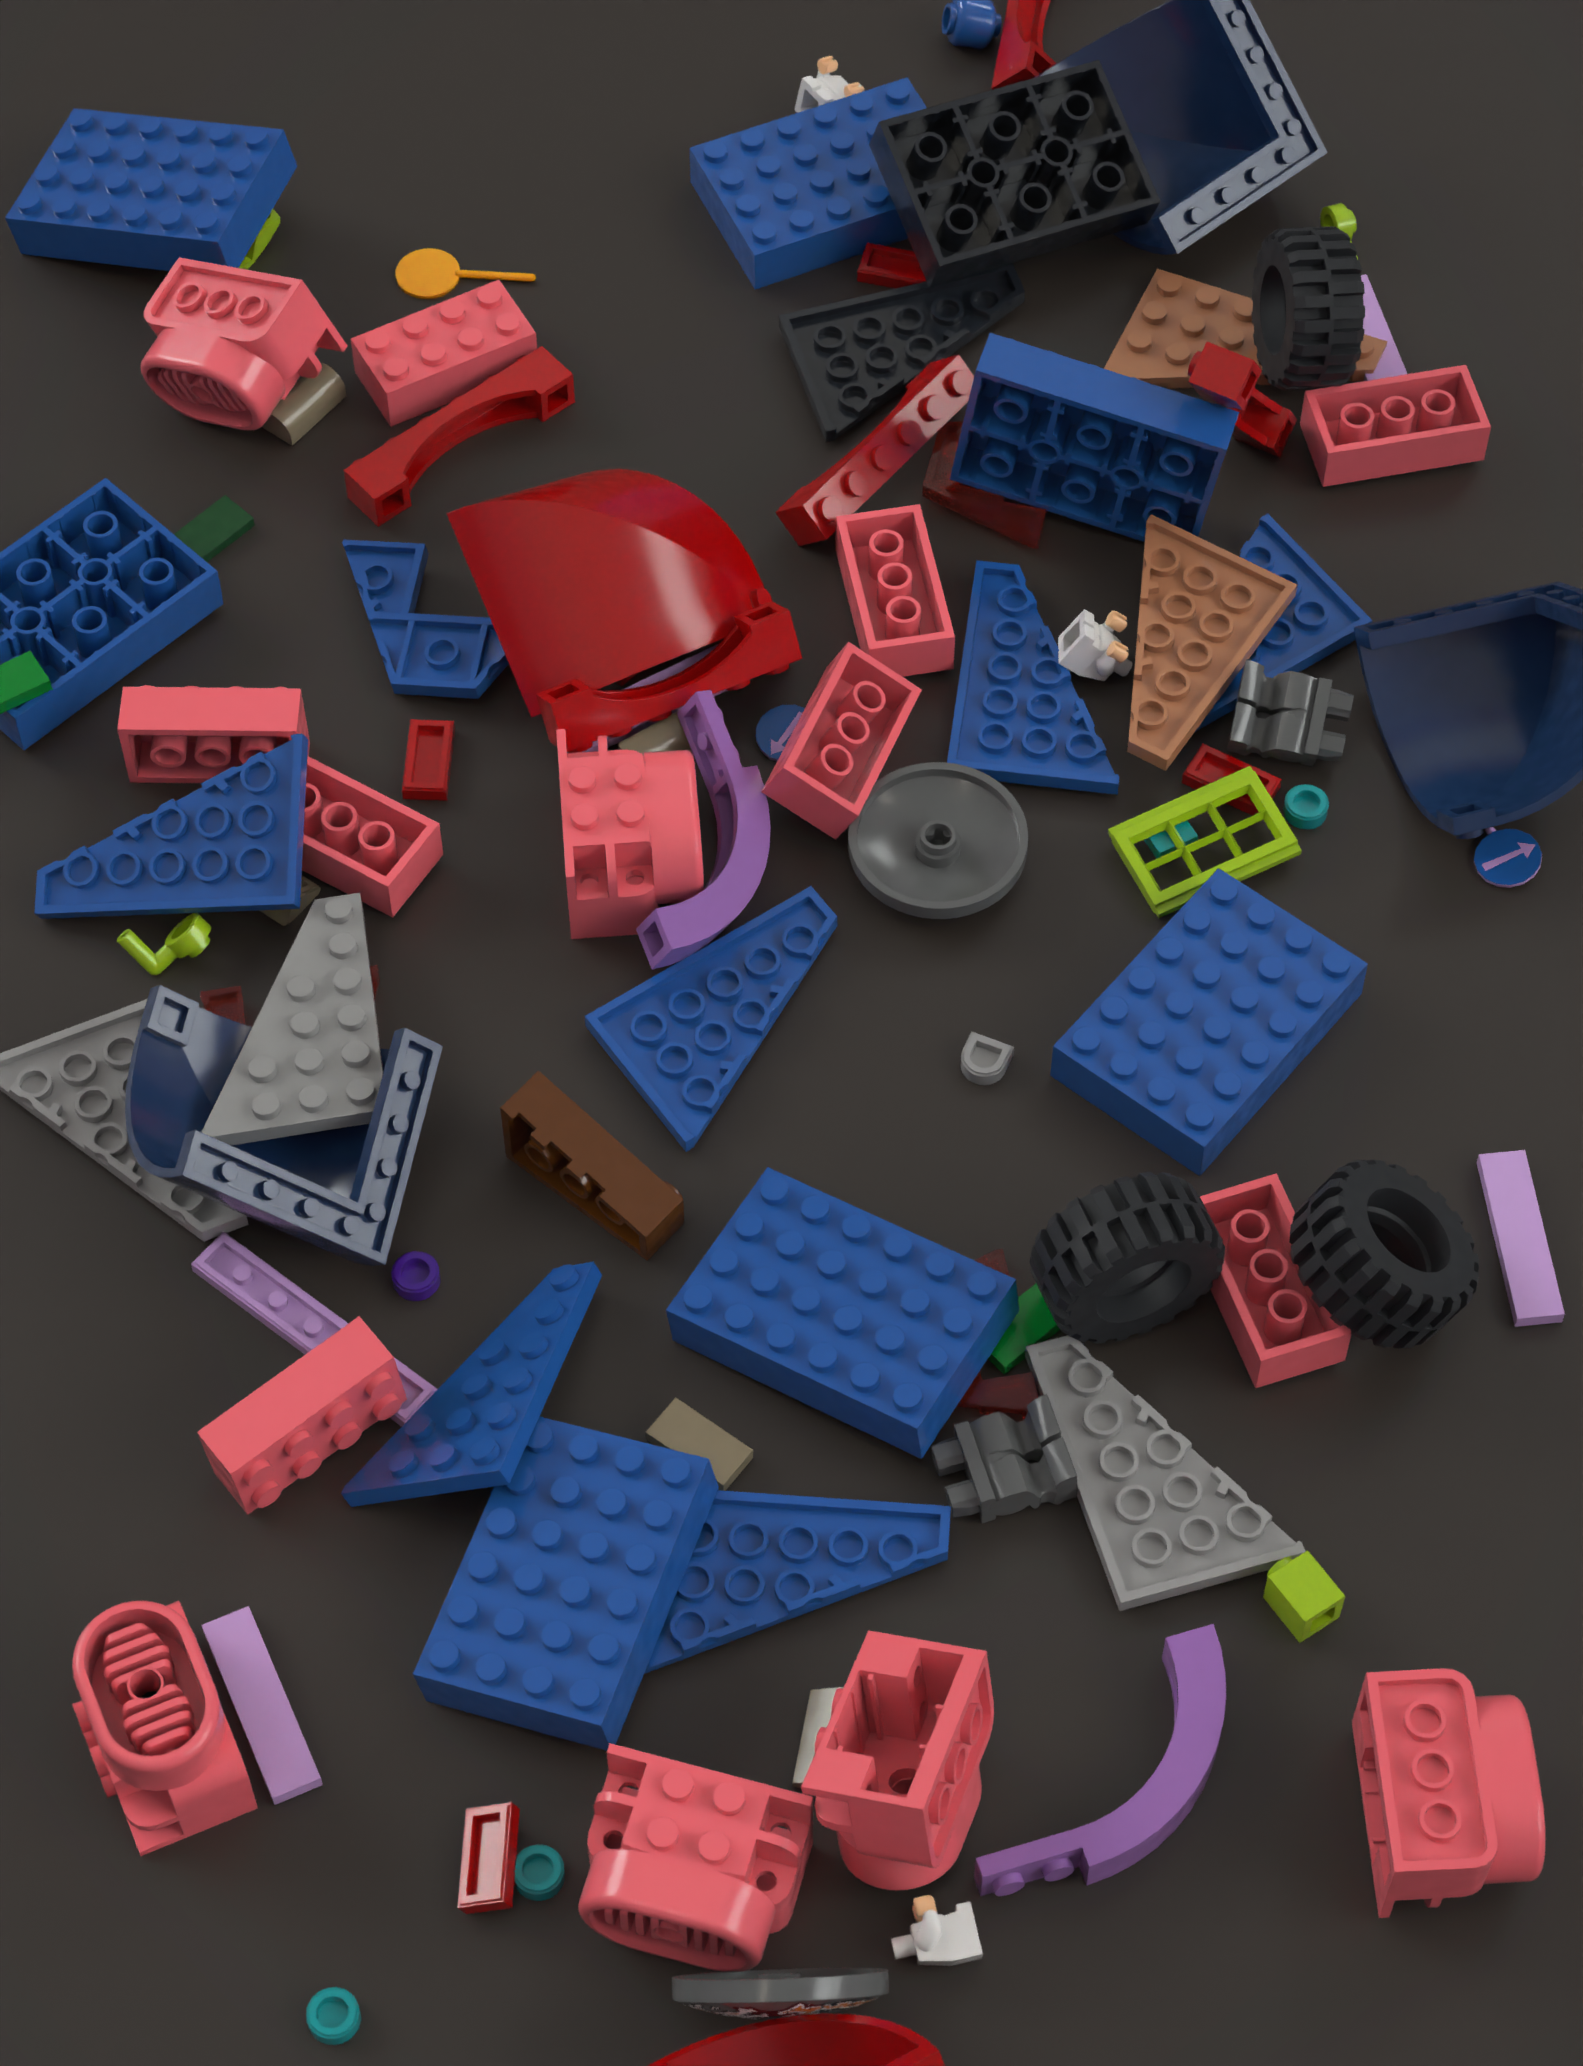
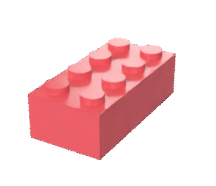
[351,279,537,427]
[1300,365,1491,487]
[835,504,955,677]
[761,642,922,840]
[117,685,310,783]
[302,756,444,918]
[1200,1173,1352,1389]
[197,1316,407,1515]

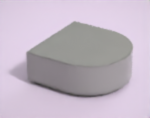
[960,1031,1014,1085]

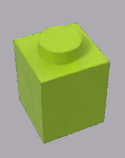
[1263,1550,1345,1643]

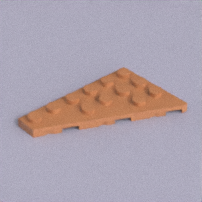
[1127,514,1297,771]

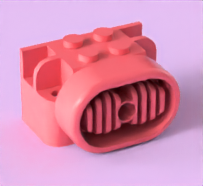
[141,258,348,431]
[556,729,704,939]
[72,1601,258,1856]
[801,1630,994,1891]
[1352,1668,1546,1918]
[578,1743,813,1972]

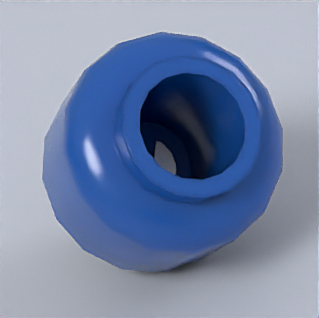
[941,0,1002,49]

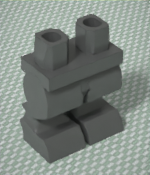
[1226,659,1354,767]
[931,1394,1077,1523]

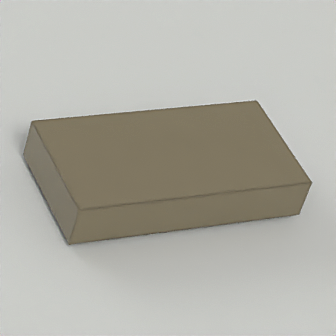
[646,1397,754,1491]

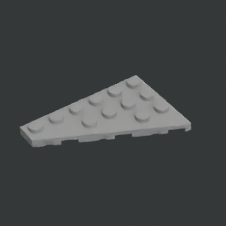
[202,893,384,1145]
[0,999,248,1242]
[1025,1335,1306,1611]

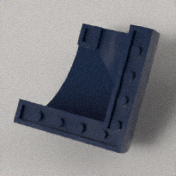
[1034,0,1328,255]
[1354,581,1583,839]
[125,985,443,1266]

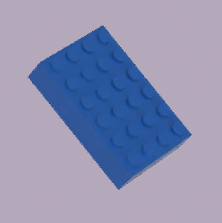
[689,78,927,289]
[5,108,297,271]
[950,333,1239,542]
[0,478,224,750]
[1050,868,1368,1176]
[666,1167,1019,1459]
[413,1416,719,1751]

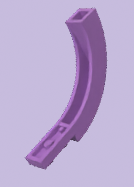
[636,690,771,970]
[974,1624,1226,1896]

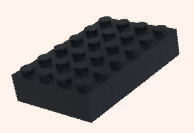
[869,60,1161,288]

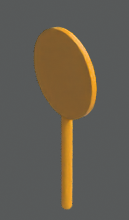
[395,248,536,299]

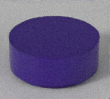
[391,1251,441,1301]

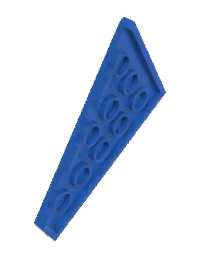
[1195,514,1373,732]
[947,560,1120,795]
[34,734,308,919]
[585,886,837,1152]
[341,1261,602,1507]
[645,1490,951,1673]

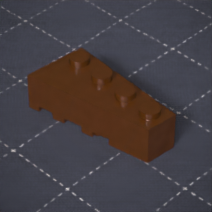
[500,1070,685,1261]

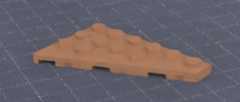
[1104,268,1388,389]

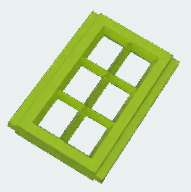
[1108,766,1302,919]

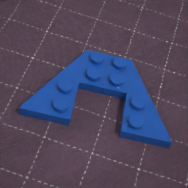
[342,539,509,699]

